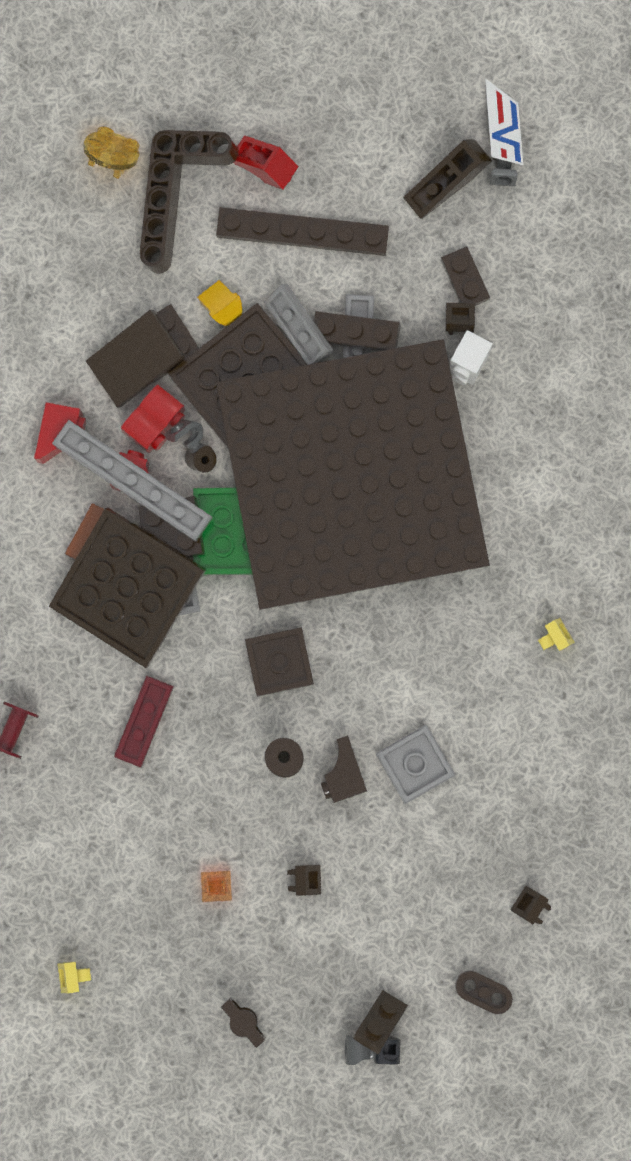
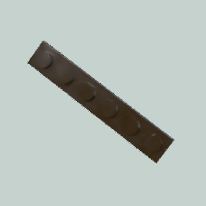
[216,207,389,256]

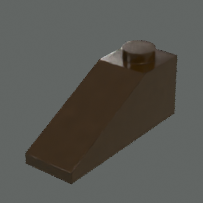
[403,139,492,219]

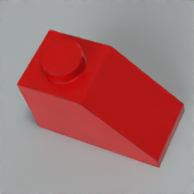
[34,402,86,464]

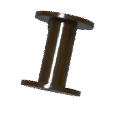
[265,738,304,778]

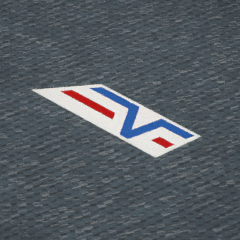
[485,79,523,165]

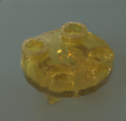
[83,126,140,179]

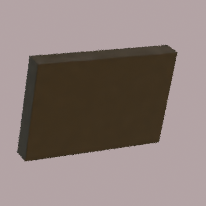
[86,310,185,408]

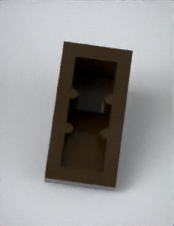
[321,735,367,803]

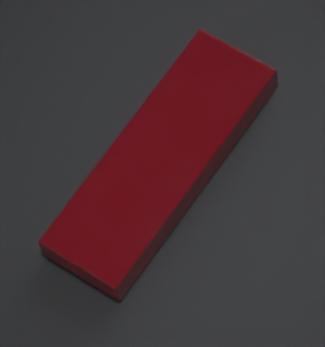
[114,676,174,768]

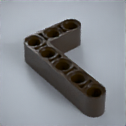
[140,130,238,274]

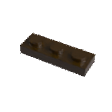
[314,311,401,351]

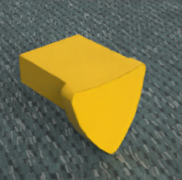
[197,280,242,326]

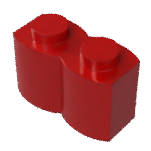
[121,384,185,453]

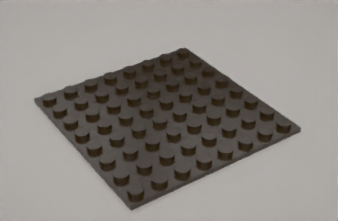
[216,339,490,610]

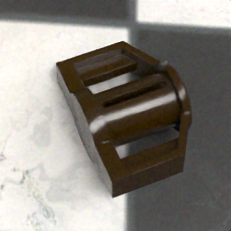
[221,997,266,1048]

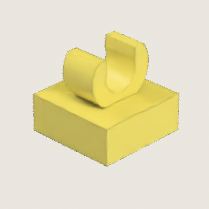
[538,618,575,651]
[57,962,91,994]

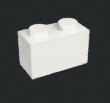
[449,330,493,385]

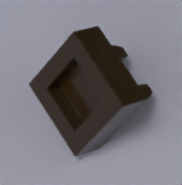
[445,303,475,335]
[287,865,321,896]
[510,886,551,925]

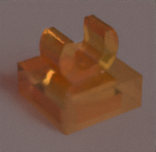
[201,871,232,902]

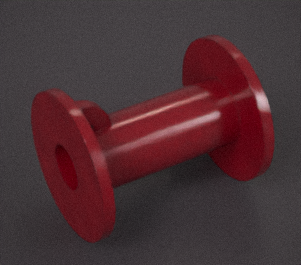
[0,701,39,759]

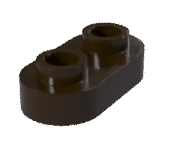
[455,971,513,1014]

